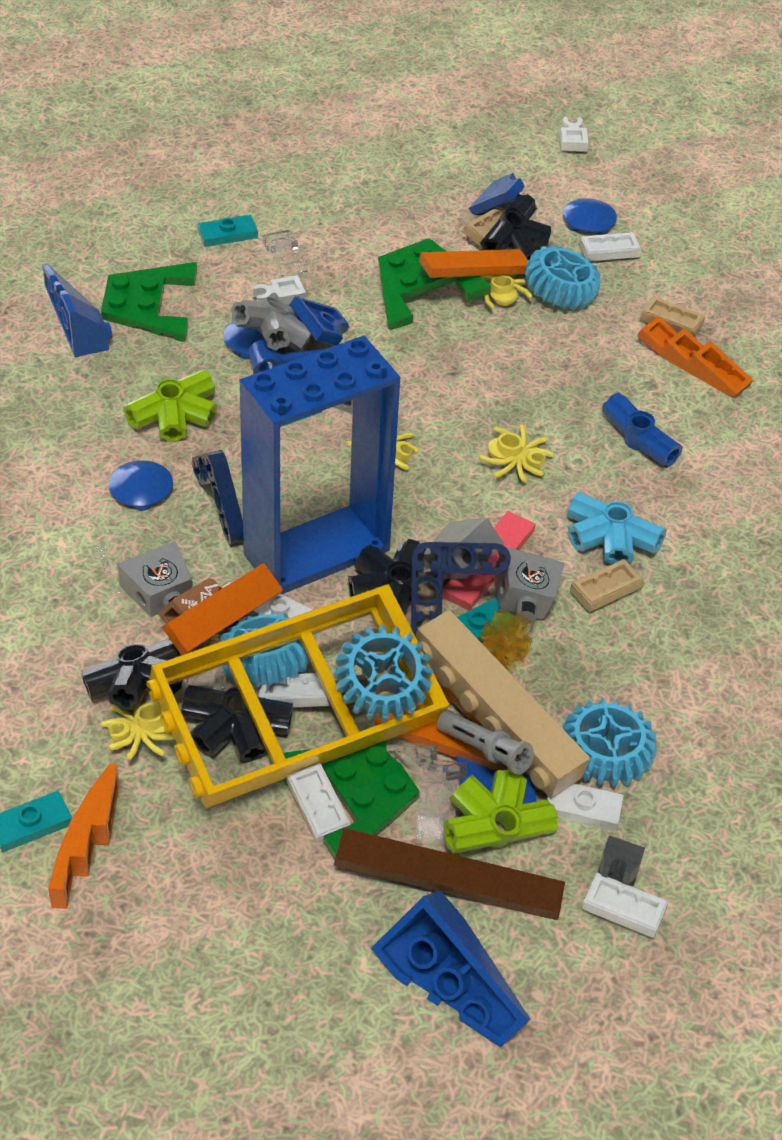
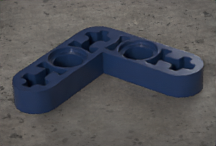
[192,450,243,546]
[411,542,511,636]

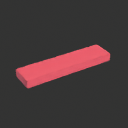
[442,511,536,611]

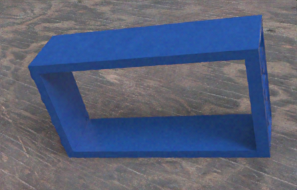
[239,335,400,594]

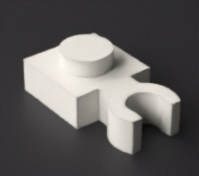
[560,117,588,152]
[252,275,306,305]

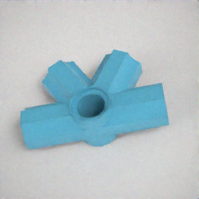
[567,492,667,564]

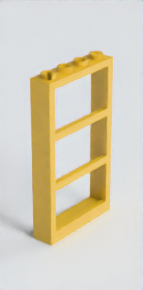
[146,584,449,809]

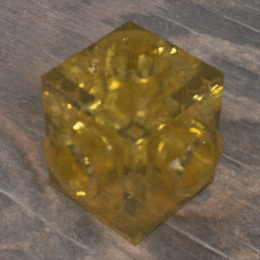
[480,609,533,665]

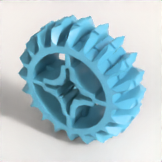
[524,245,601,310]
[220,611,310,688]
[334,624,433,723]
[562,697,657,789]

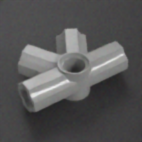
[231,297,313,352]

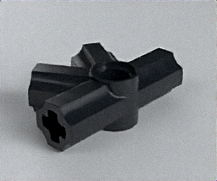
[480,194,551,260]
[348,539,426,614]
[81,638,183,711]
[181,685,293,762]

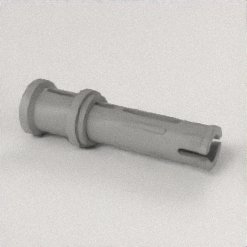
[437,710,534,775]

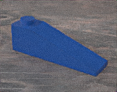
[42,264,113,357]
[371,890,531,1047]

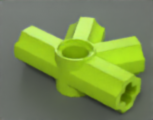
[123,370,217,442]
[443,770,558,854]

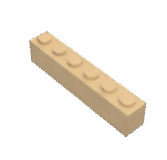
[415,610,590,799]

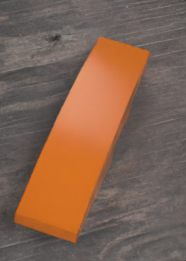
[637,315,753,398]
[48,763,119,909]

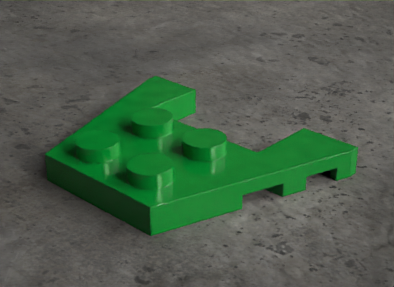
[378,238,491,330]
[101,262,197,342]
[272,741,420,868]

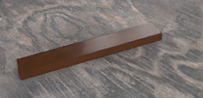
[334,827,565,920]

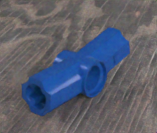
[602,392,683,468]

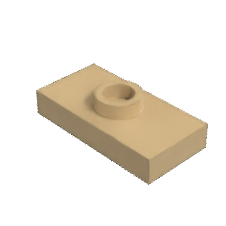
[463,206,504,247]
[640,296,705,337]
[570,559,644,612]

